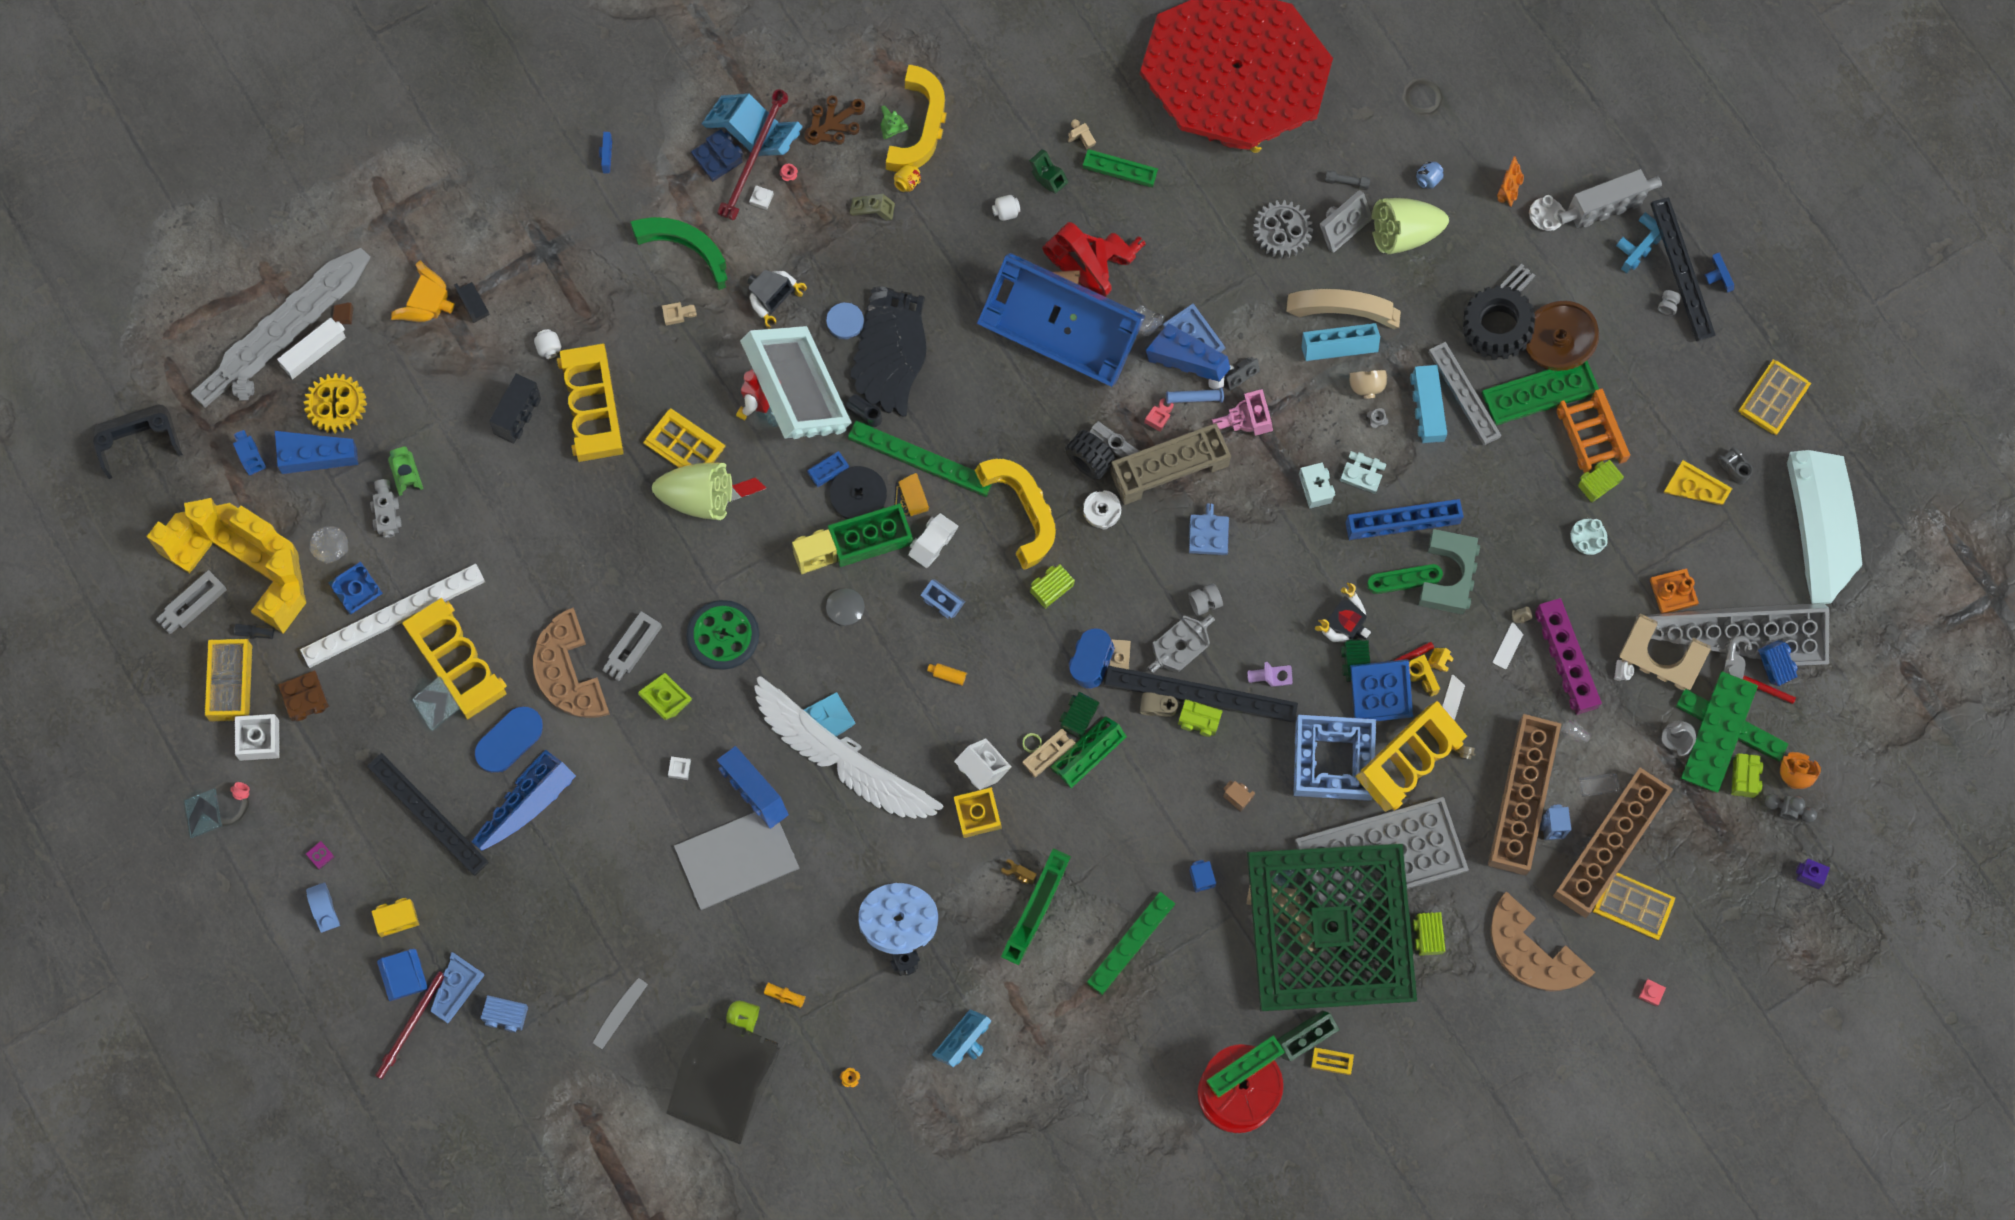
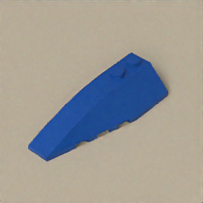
[472,750,576,851]

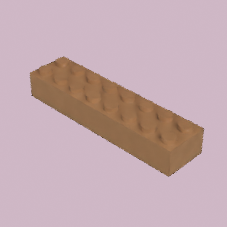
[1488,714,1561,876]
[1553,768,1673,918]

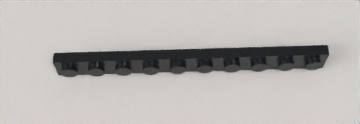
[1105,666,1298,723]

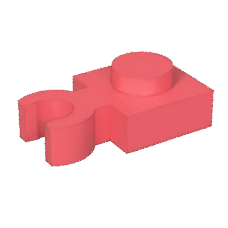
[1144,398,1174,432]

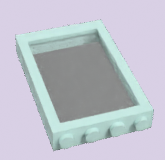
[740,326,851,439]

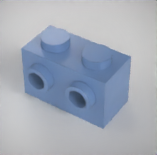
[921,579,965,618]
[1540,805,1571,840]

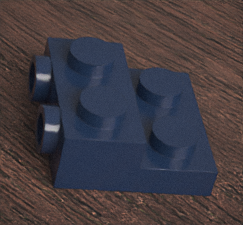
[691,129,743,182]

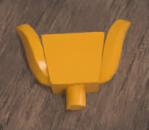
[391,260,455,322]

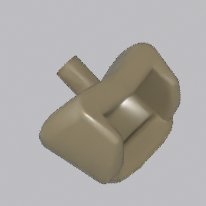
[1512,607,1532,623]

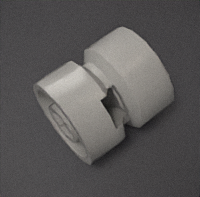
[1188,583,1223,616]

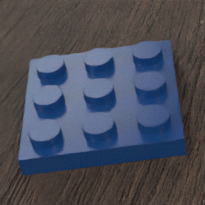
[1350,659,1413,721]

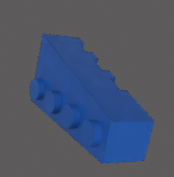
[275,431,358,474]
[717,746,789,829]

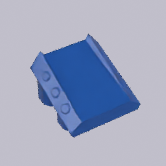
[328,562,383,615]
[377,949,428,1001]

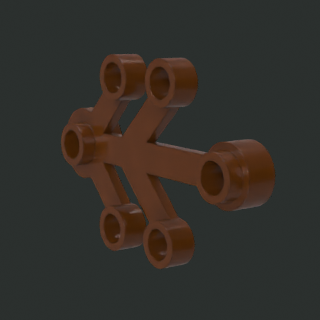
[804,95,865,145]

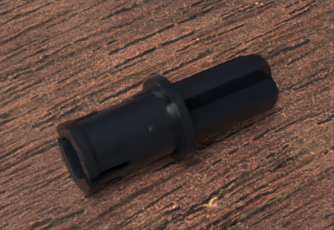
[234,624,274,639]

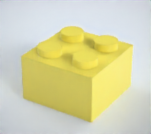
[792,529,837,575]

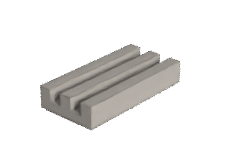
[1501,263,1535,292]

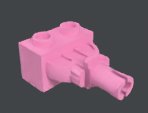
[1212,389,1273,436]

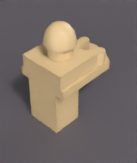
[1067,119,1096,149]

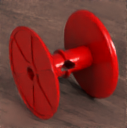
[1198,1044,1283,1133]

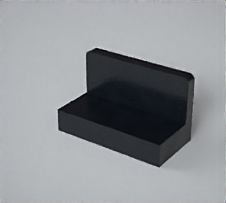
[454,282,490,323]

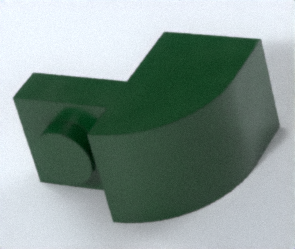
[1029,149,1068,194]

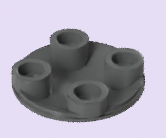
[826,588,865,626]

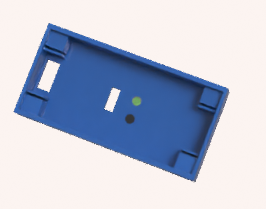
[977,253,1145,387]

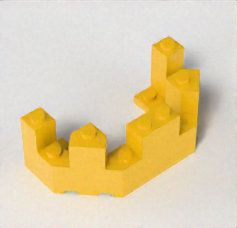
[147,498,306,634]

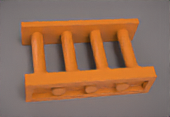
[1557,388,1630,474]

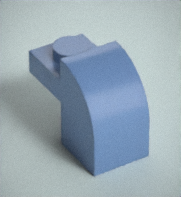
[306,883,340,932]

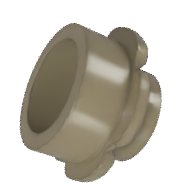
[1457,746,1476,759]

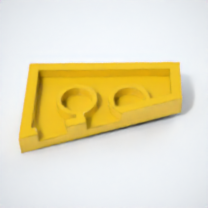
[1663,460,1732,506]

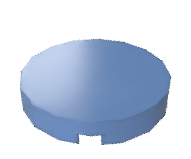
[826,302,864,339]

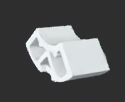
[909,513,958,568]

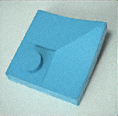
[804,692,855,737]

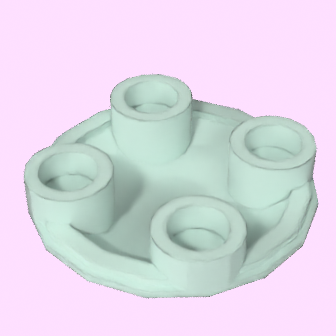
[1570,519,1607,555]

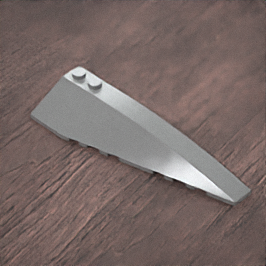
[1636,603,1829,666]

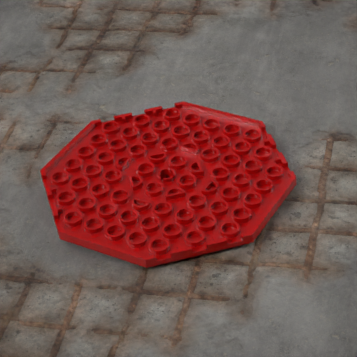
[1140,0,1333,148]

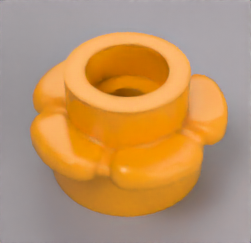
[840,1068,860,1087]

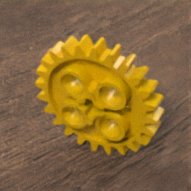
[304,373,367,434]

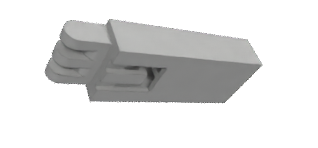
[156,570,227,634]
[602,611,662,681]

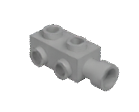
[370,479,402,538]

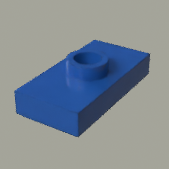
[599,132,612,173]
[807,451,849,488]

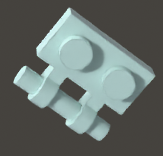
[1340,451,1386,494]

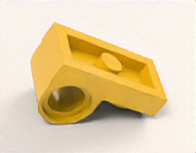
[1409,655,1440,697]

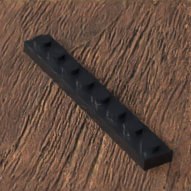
[1650,197,1716,342]
[367,753,489,876]

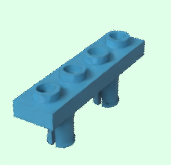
[1616,212,1662,273]

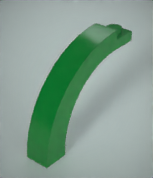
[630,217,728,290]
[1001,848,1071,965]

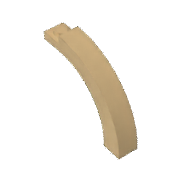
[1287,289,1401,329]

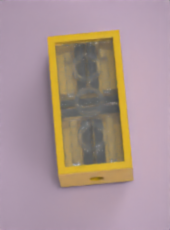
[205,639,252,721]

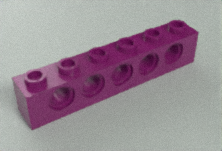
[1535,598,1602,715]

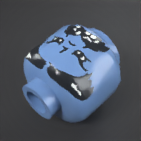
[1416,162,1443,189]

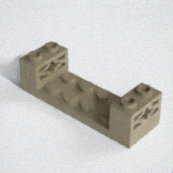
[1110,423,1231,505]

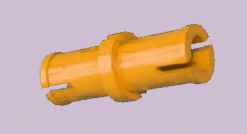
[764,982,806,1008]

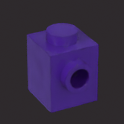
[1796,859,1830,889]

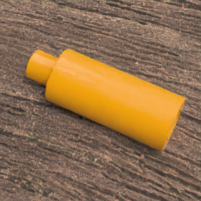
[927,663,967,686]

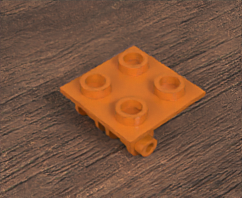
[1497,156,1524,207]

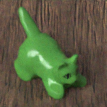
[880,106,908,140]

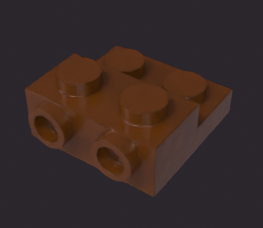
[278,670,329,721]

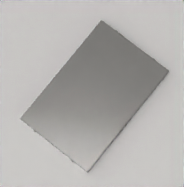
[674,812,799,910]

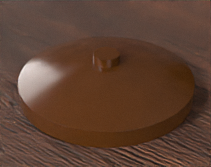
[1526,301,1599,371]

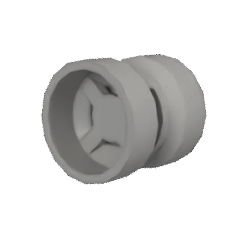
[1658,290,1681,316]

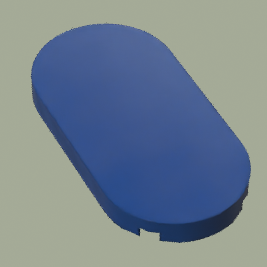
[475,707,543,773]

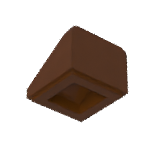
[333,302,353,324]

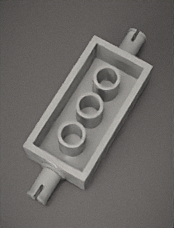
[1557,169,1662,228]

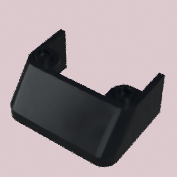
[93,405,183,479]

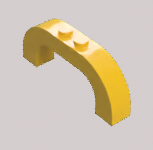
[886,65,947,172]
[975,459,1055,570]

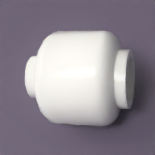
[992,195,1020,221]
[534,329,561,359]

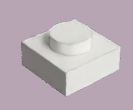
[749,186,774,210]
[668,757,691,780]

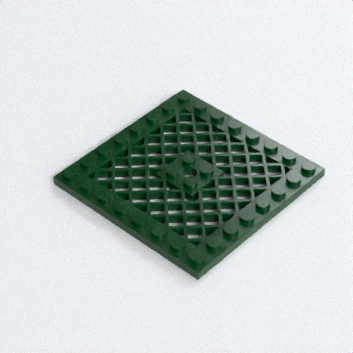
[1247,844,1417,1012]

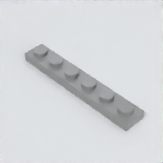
[1428,342,1501,445]

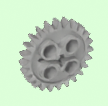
[1253,200,1313,258]

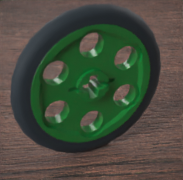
[686,600,760,670]

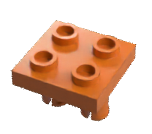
[1650,568,1699,614]

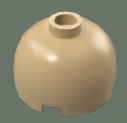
[1349,370,1387,399]

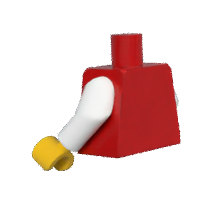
[736,369,781,421]

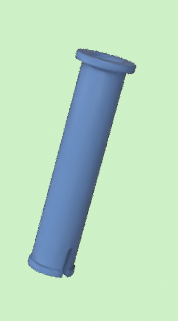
[1166,388,1224,404]

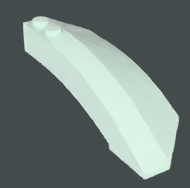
[1787,450,1862,604]

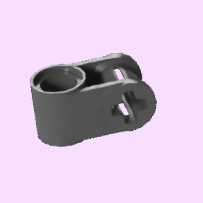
[1717,447,1753,484]

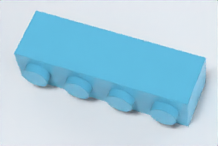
[1301,323,1380,361]
[1410,365,1447,443]

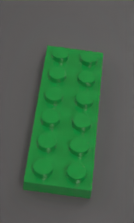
[1481,361,1599,426]
[1680,671,1758,793]

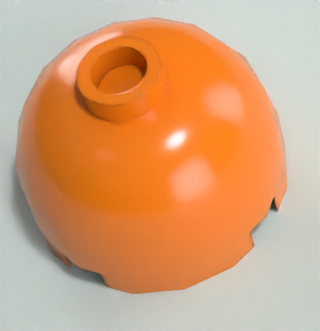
[1780,752,1821,789]

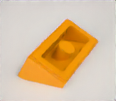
[898,473,929,516]

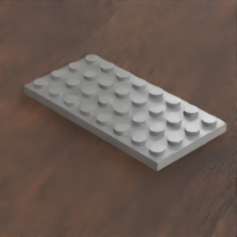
[1295,797,1469,907]

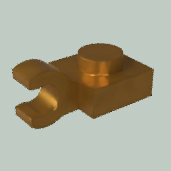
[1001,859,1037,885]

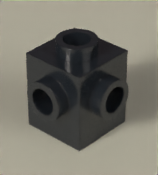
[890,950,920,976]

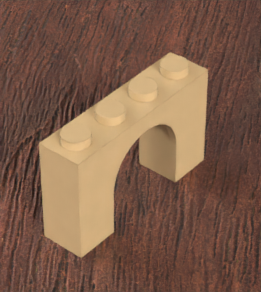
[1620,613,1711,690]

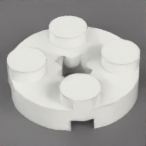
[1083,491,1121,529]

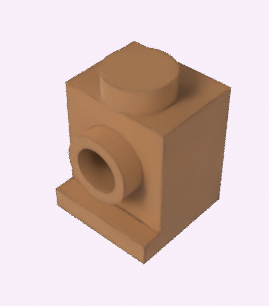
[1223,781,1255,812]

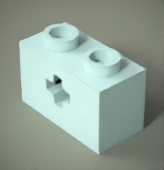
[1299,462,1335,508]

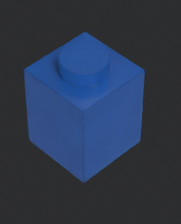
[1189,860,1216,893]

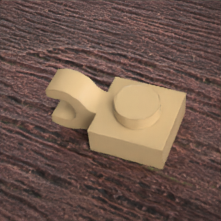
[662,302,697,326]

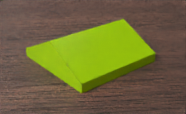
[638,673,692,720]

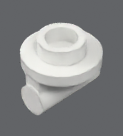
[1614,660,1634,681]

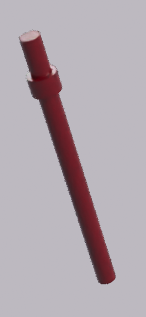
[375,971,444,1080]

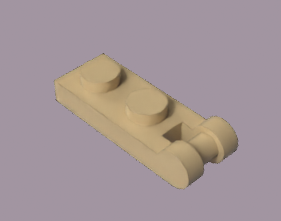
[1022,729,1076,778]

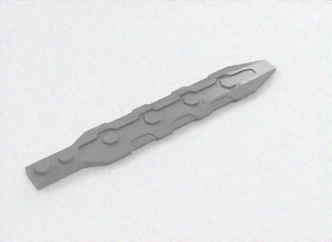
[191,248,371,408]

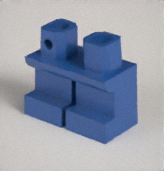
[233,430,266,475]

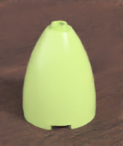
[1371,198,1449,254]
[652,463,732,520]

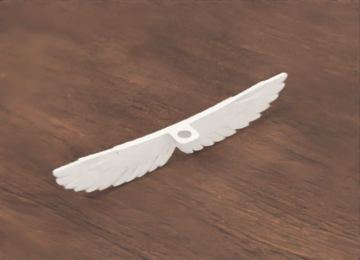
[754,676,943,819]

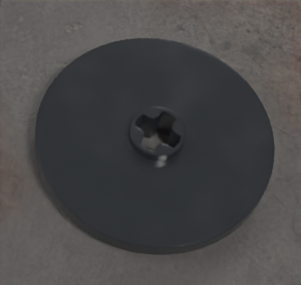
[830,466,887,519]

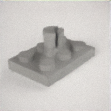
[1320,190,1372,253]

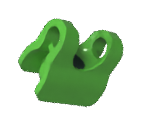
[388,447,423,496]

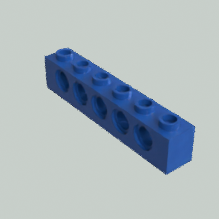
[1345,499,1464,540]

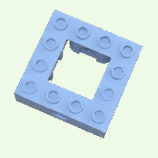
[1294,715,1376,800]

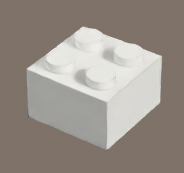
[235,714,279,761]
[954,739,1011,790]

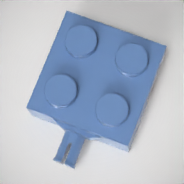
[1189,503,1229,555]

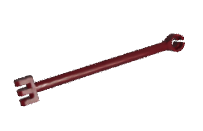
[717,89,788,220]

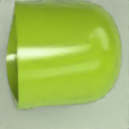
[726,1000,760,1036]

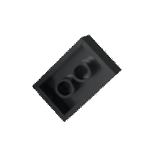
[489,373,541,444]

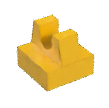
[1428,648,1453,672]

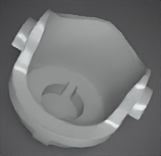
[1662,721,1696,756]

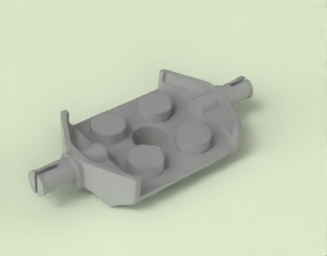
[1147,614,1215,674]

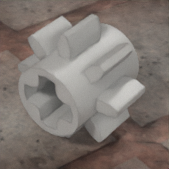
[232,377,254,400]

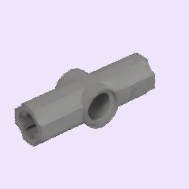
[1090,421,1140,459]

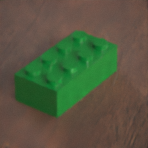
[828,503,913,567]

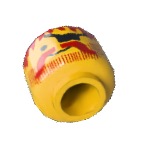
[894,165,921,192]

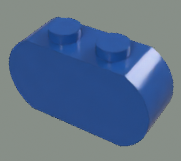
[1069,628,1115,688]

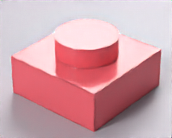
[1639,979,1666,1007]

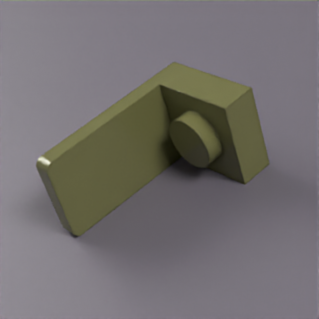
[850,194,895,221]

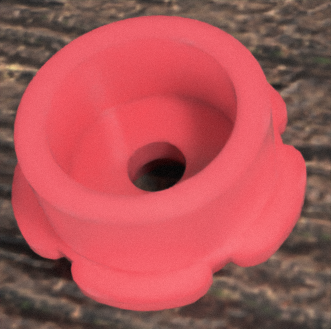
[780,164,798,181]
[230,782,250,800]

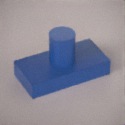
[1705,252,1734,293]

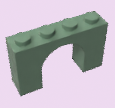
[1418,529,1480,615]

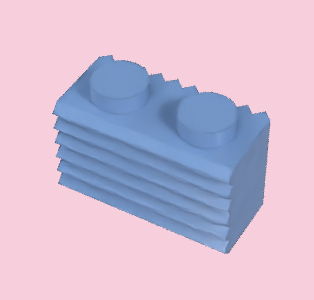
[481,995,528,1032]

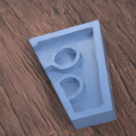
[1163,304,1225,352]
[431,952,484,1024]

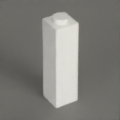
[277,318,346,379]

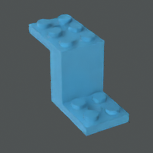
[702,93,803,156]

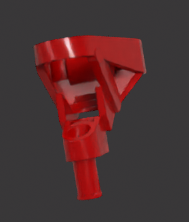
[1042,222,1146,297]

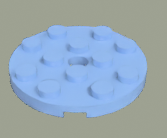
[859,883,938,954]

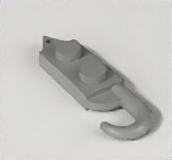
[1724,636,1752,679]

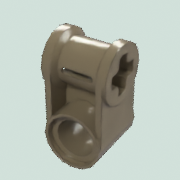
[1140,693,1178,717]

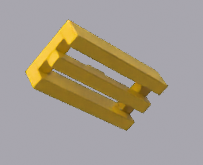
[1311,1048,1354,1075]

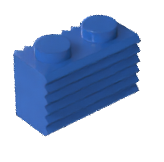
[1758,640,1798,686]

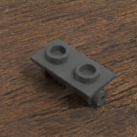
[1224,357,1260,390]

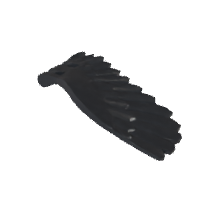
[851,286,927,417]

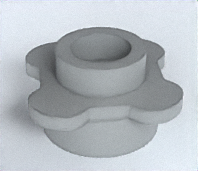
[1367,408,1388,428]

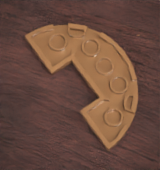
[533,607,610,718]
[1491,892,1595,992]

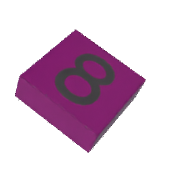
[306,841,334,870]

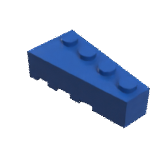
[1146,323,1231,382]

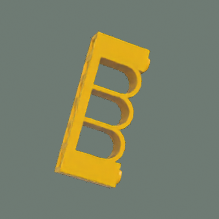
[557,344,624,462]
[402,597,507,720]
[1355,701,1467,812]

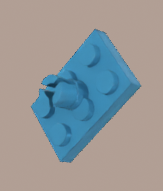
[932,1009,991,1067]

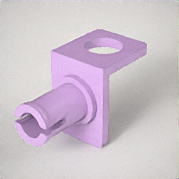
[1248,662,1293,687]

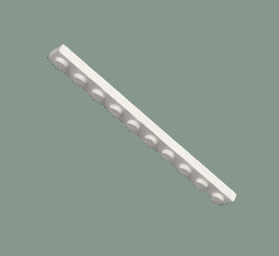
[300,564,485,668]

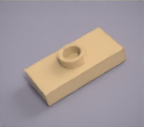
[1109,640,1131,669]

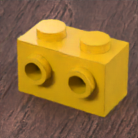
[372,898,419,937]

